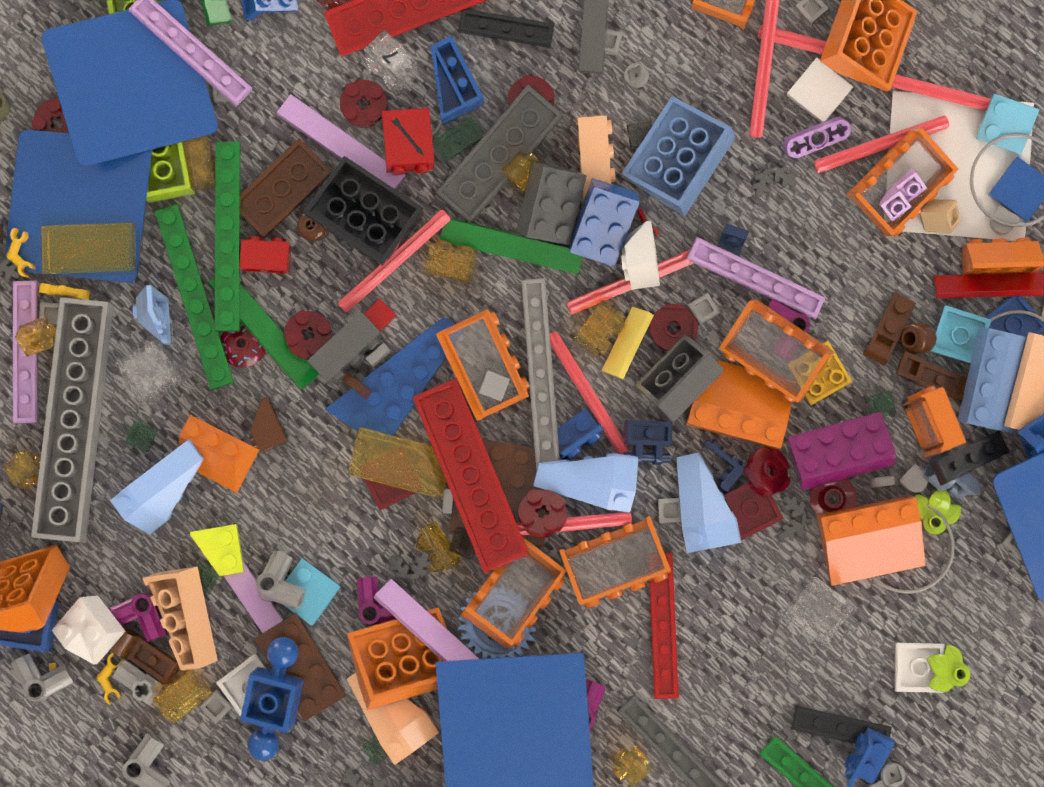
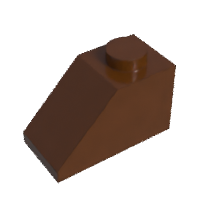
[249,397,289,454]

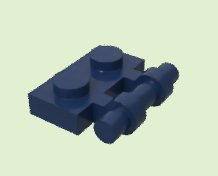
[623,420,673,465]

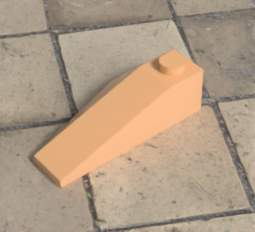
[347,673,441,765]

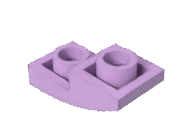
[879,168,927,222]

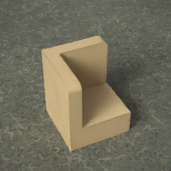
[921,199,961,233]

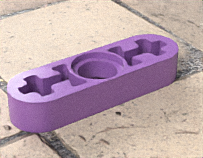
[783,117,851,158]

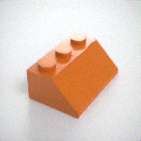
[962,238,1044,275]
[179,415,259,493]

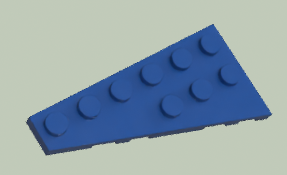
[325,317,464,449]

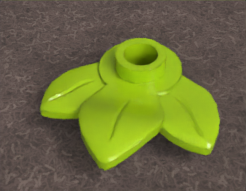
[915,489,961,535]
[927,644,970,692]

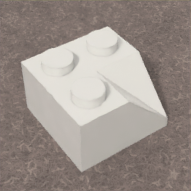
[621,221,660,290]
[52,595,125,664]

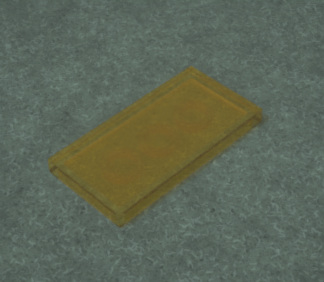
[41,223,136,274]
[348,427,446,499]

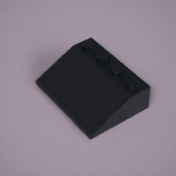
[303,156,423,266]

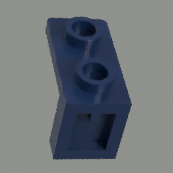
[709,223,749,279]
[702,439,744,493]

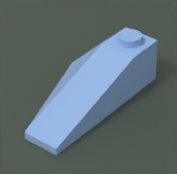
[133,285,172,346]
[110,440,204,535]
[676,452,742,553]
[533,453,638,513]

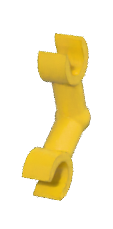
[6,228,36,278]
[39,283,90,300]
[96,653,124,704]

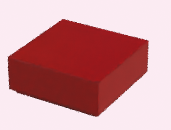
[364,299,397,332]

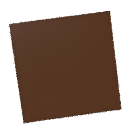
[342,374,371,400]

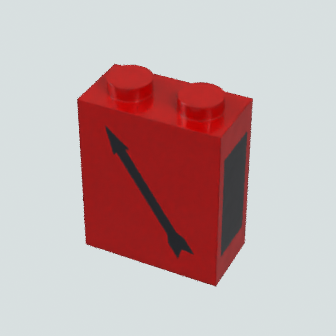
[382,108,434,175]

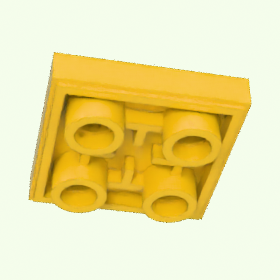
[786,341,852,406]

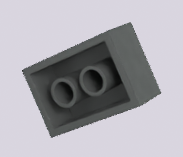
[516,162,587,245]
[307,311,384,386]
[635,334,724,422]

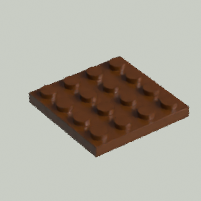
[448,439,549,547]

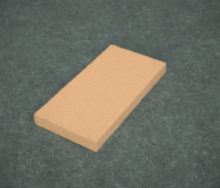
[1004,332,1044,430]

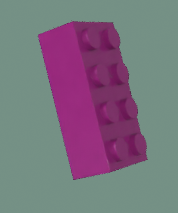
[787,412,896,491]

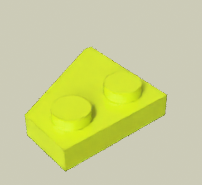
[190,524,245,576]

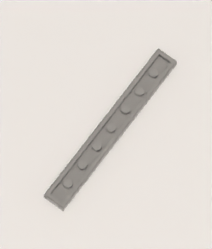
[521,278,560,470]

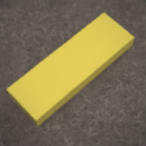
[602,307,654,379]

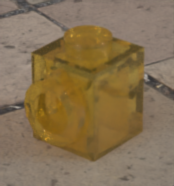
[15,316,56,357]
[3,450,41,489]
[612,746,651,787]

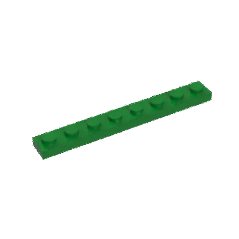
[215,141,241,332]
[155,204,234,391]

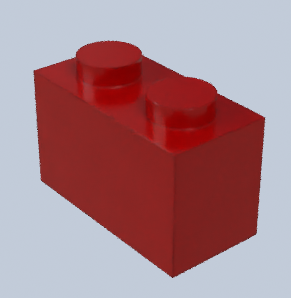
[239,236,292,274]

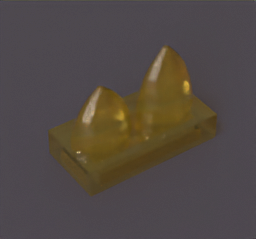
[416,521,462,572]

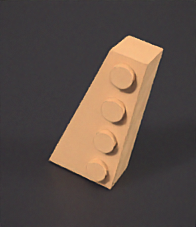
[576,115,616,201]
[142,566,218,670]

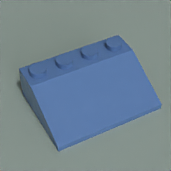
[621,96,736,216]
[957,327,1027,434]

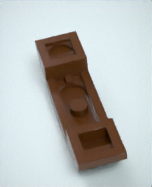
[896,351,967,402]

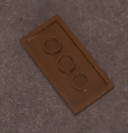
[240,138,332,238]
[254,613,346,722]

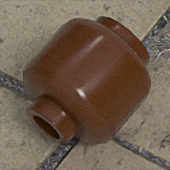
[297,213,329,241]
[900,322,937,354]

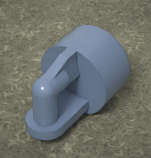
[923,450,981,499]

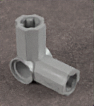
[256,550,306,610]
[11,653,75,702]
[113,660,165,705]
[122,733,171,787]

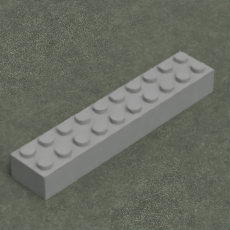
[31,297,114,543]

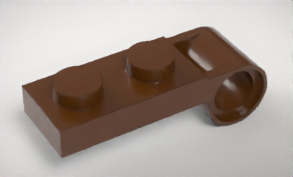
[863,292,916,366]
[110,626,179,684]

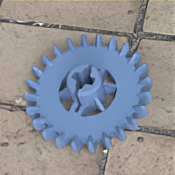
[457,585,536,659]

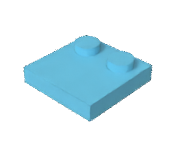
[976,93,1040,154]
[930,305,991,364]
[284,558,341,626]

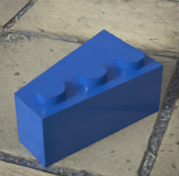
[431,35,484,125]

